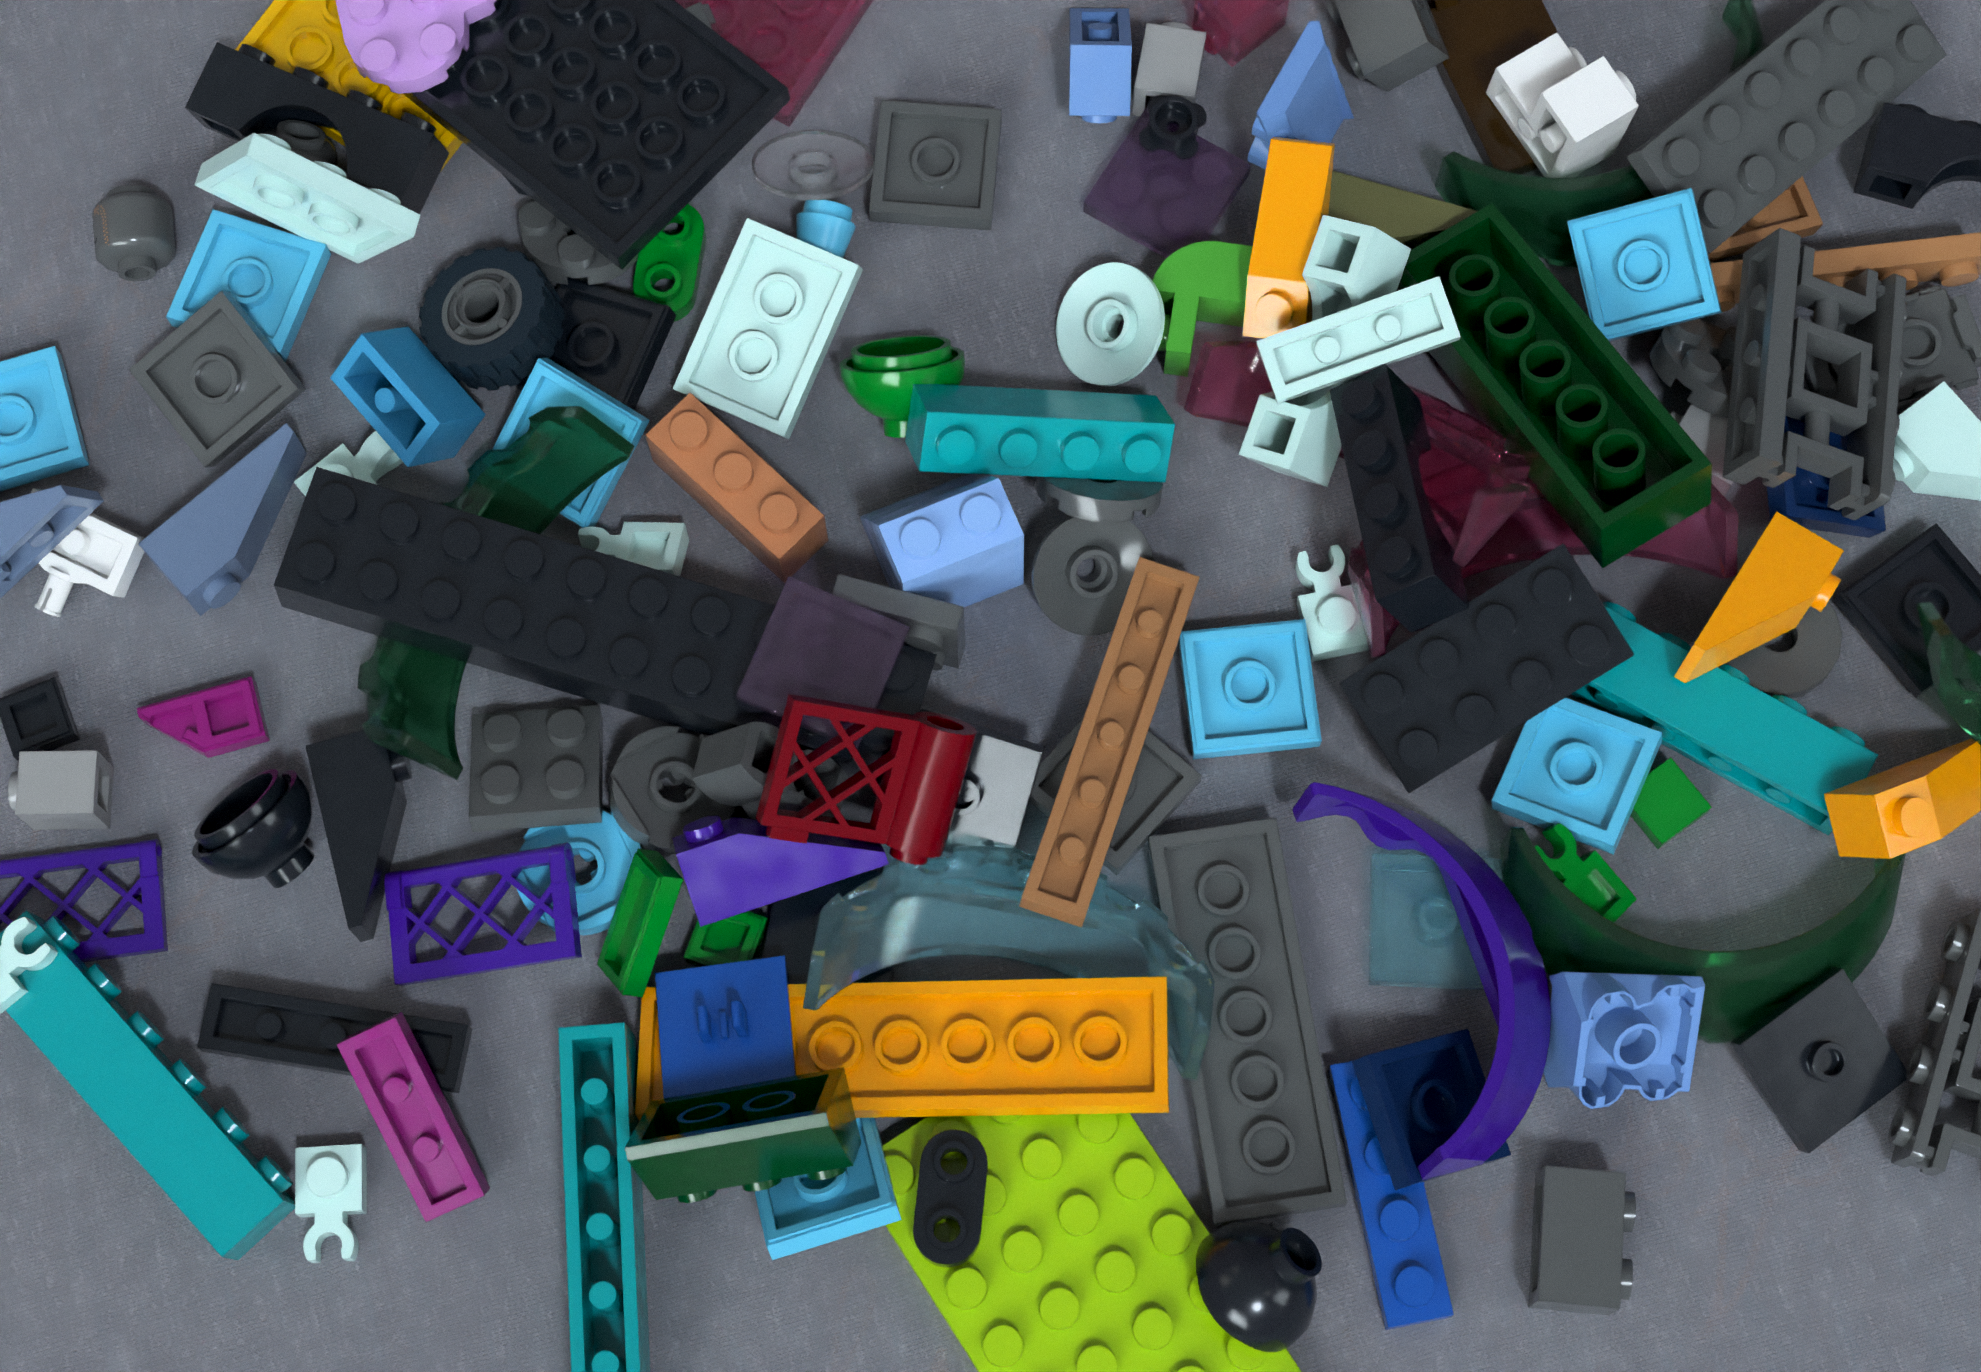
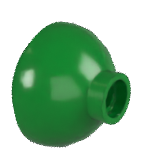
[840,335,965,438]

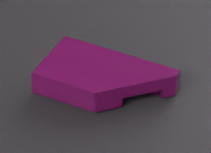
[137,676,270,758]

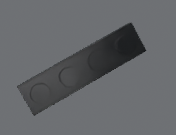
[197,983,472,1094]

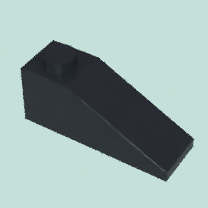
[306,725,412,942]

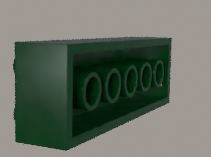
[1397,203,1712,568]

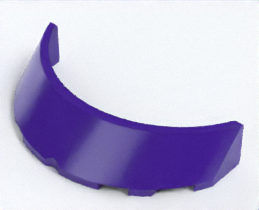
[1292,782,1551,1180]

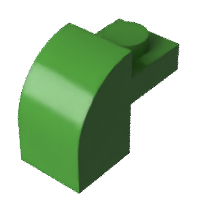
[1152,241,1253,377]

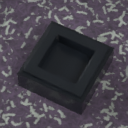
[0,677,80,762]

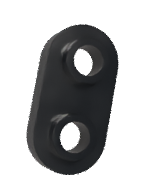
[913,1130,988,1268]

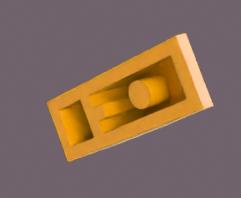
[1243,137,1335,339]
[1674,511,1844,683]
[1824,737,1981,859]

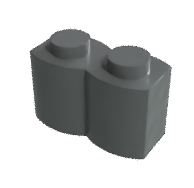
[692,722,849,820]

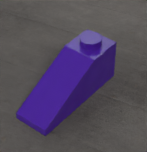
[672,816,889,927]

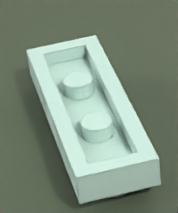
[1256,276,1461,404]

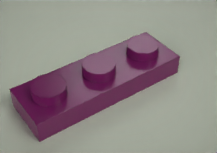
[336,1011,490,1222]

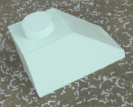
[1893,381,1981,501]

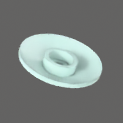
[1056,262,1165,386]

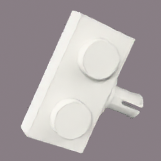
[31,488,144,617]

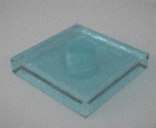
[1369,854,1502,990]

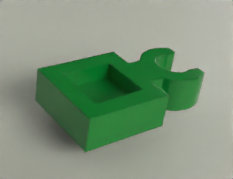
[1520,823,1637,945]

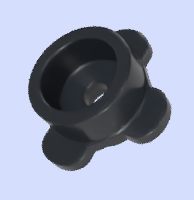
[1139,96,1207,160]

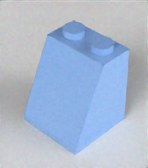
[860,474,1024,608]

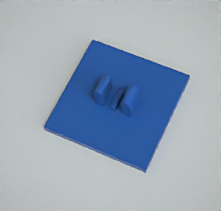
[655,955,796,1099]

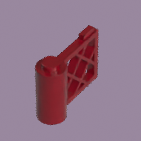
[756,694,977,865]

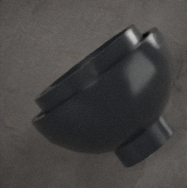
[192,769,315,888]
[1196,1221,1322,1352]

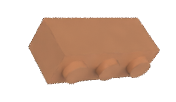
[645,393,829,583]

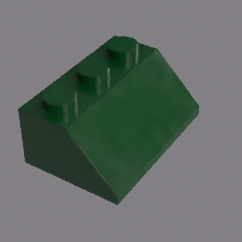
[625,1067,861,1203]

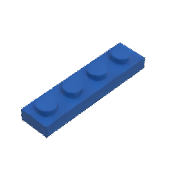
[1328,1061,1454,1330]

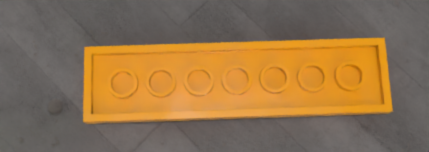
[635,976,1169,1121]

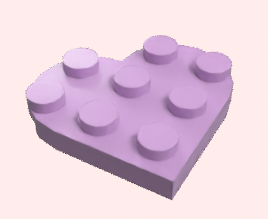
[335,0,496,94]

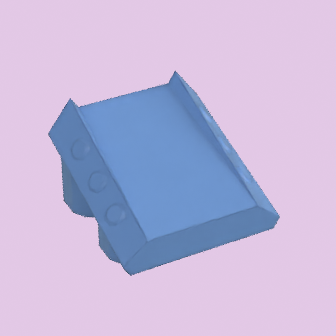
[1247,21,1354,170]
[1543,972,1705,1109]

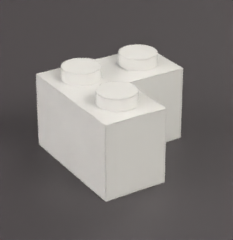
[1486,33,1639,190]

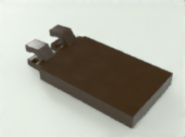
[1427,0,1560,185]

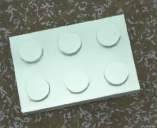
[195,133,420,264]
[673,218,863,440]

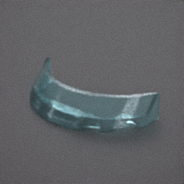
[803,846,1215,1081]

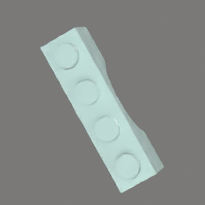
[1239,215,1411,487]

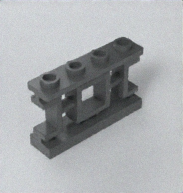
[1722,228,1908,520]
[1888,908,1981,1176]

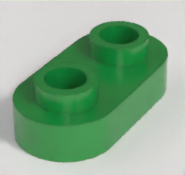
[633,204,706,322]

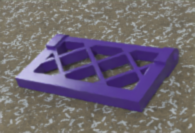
[0,839,168,962]
[384,842,582,986]

